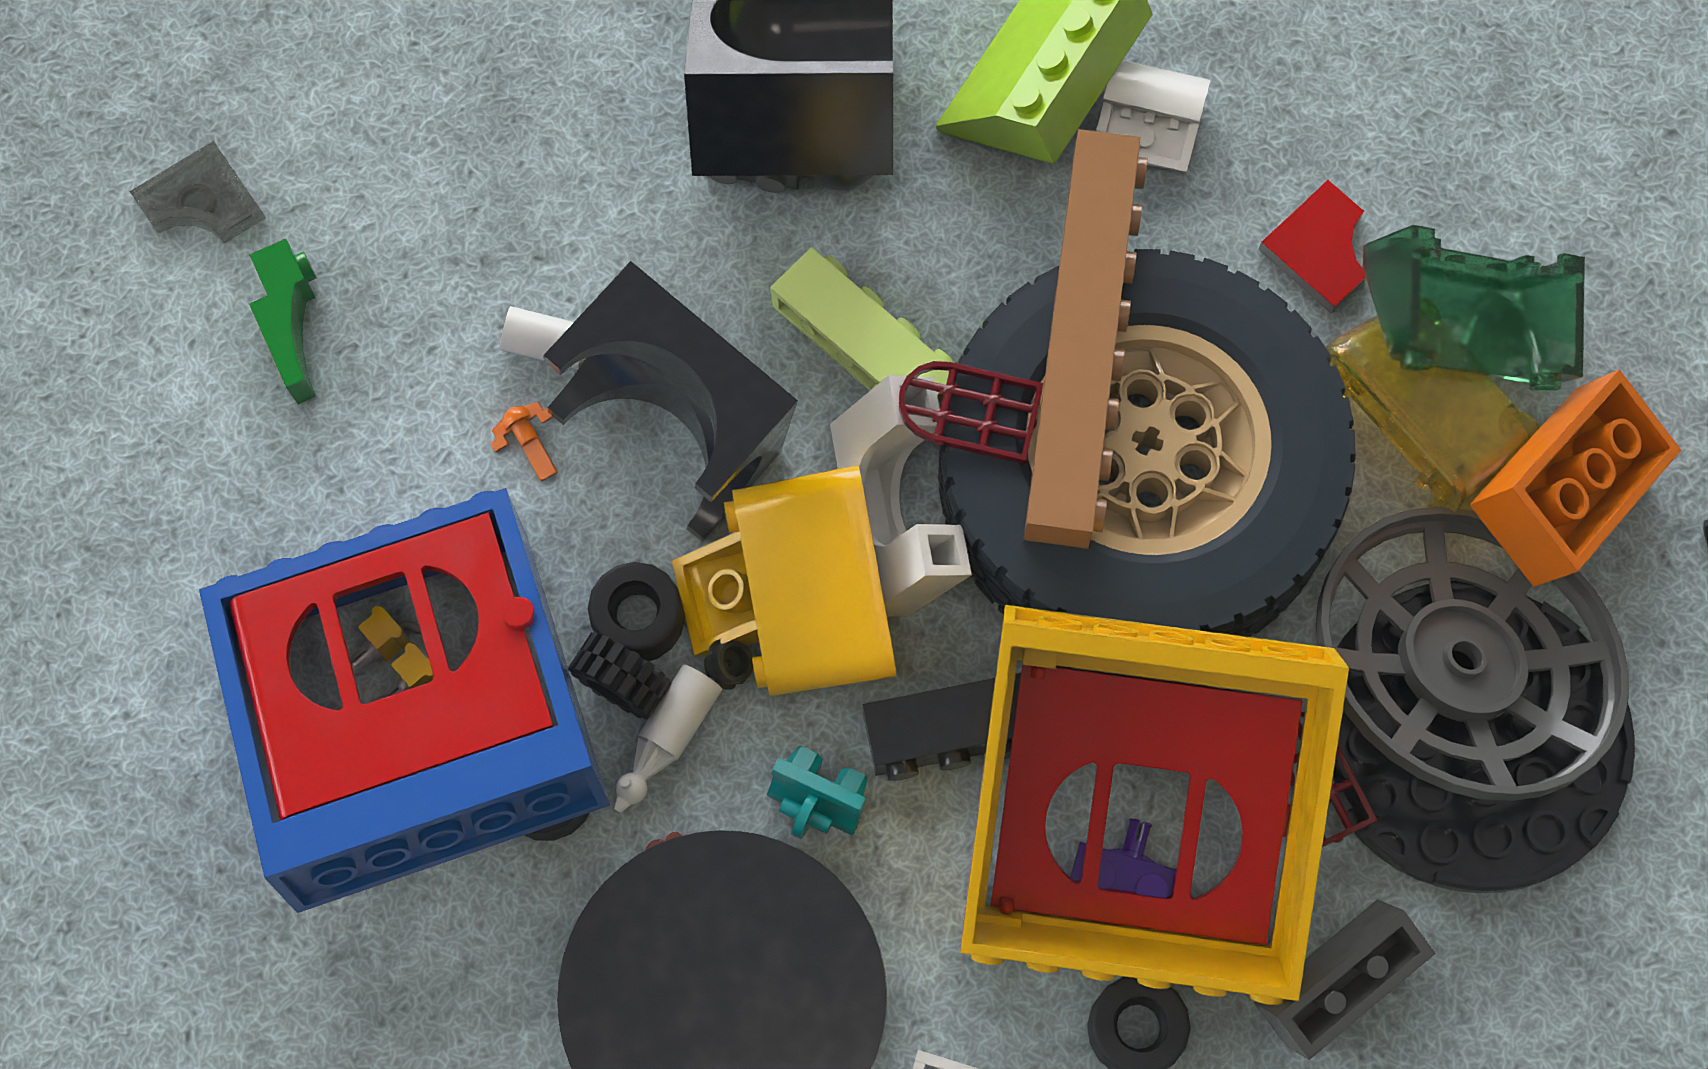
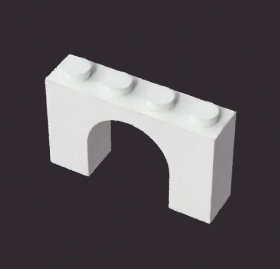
[830,375,972,617]

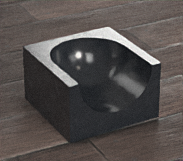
[684,0,893,176]

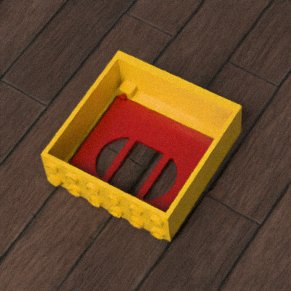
[960,605,1349,1005]

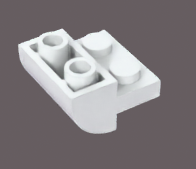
[1096,60,1211,174]

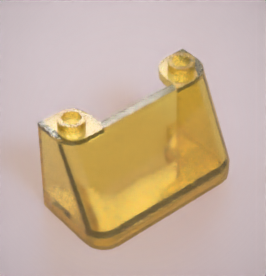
[1326,298,1540,513]

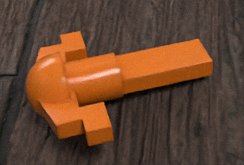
[490,402,558,481]

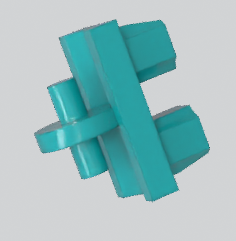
[767,745,868,839]

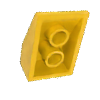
[672,532,759,657]

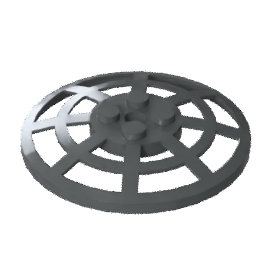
[1316,507,1629,801]

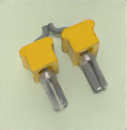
[350,606,433,701]

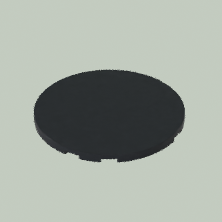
[1332,581,1635,893]
[557,830,887,1069]

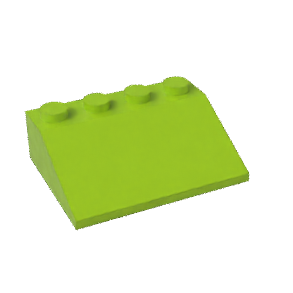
[935,0,1153,164]

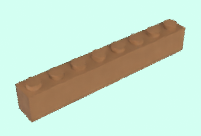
[1024,129,1148,549]

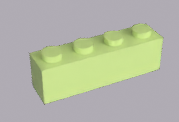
[770,247,955,408]

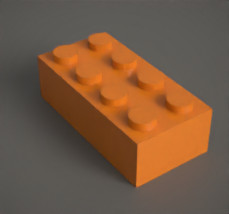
[1470,369,1681,587]

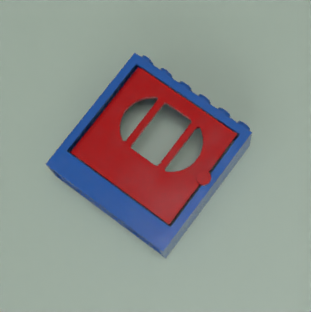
[199,488,610,913]

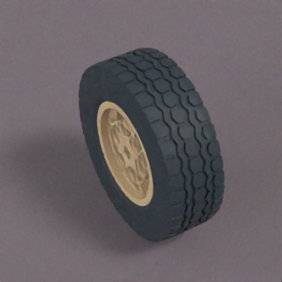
[938,249,1356,637]

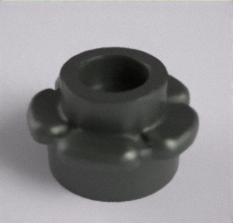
[704,639,753,690]

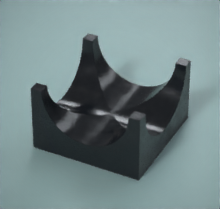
[543,261,798,542]

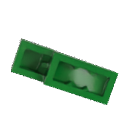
[249,238,317,404]

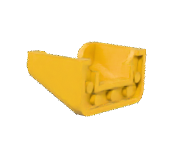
[724,465,897,697]

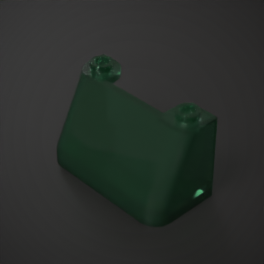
[1363,225,1585,391]

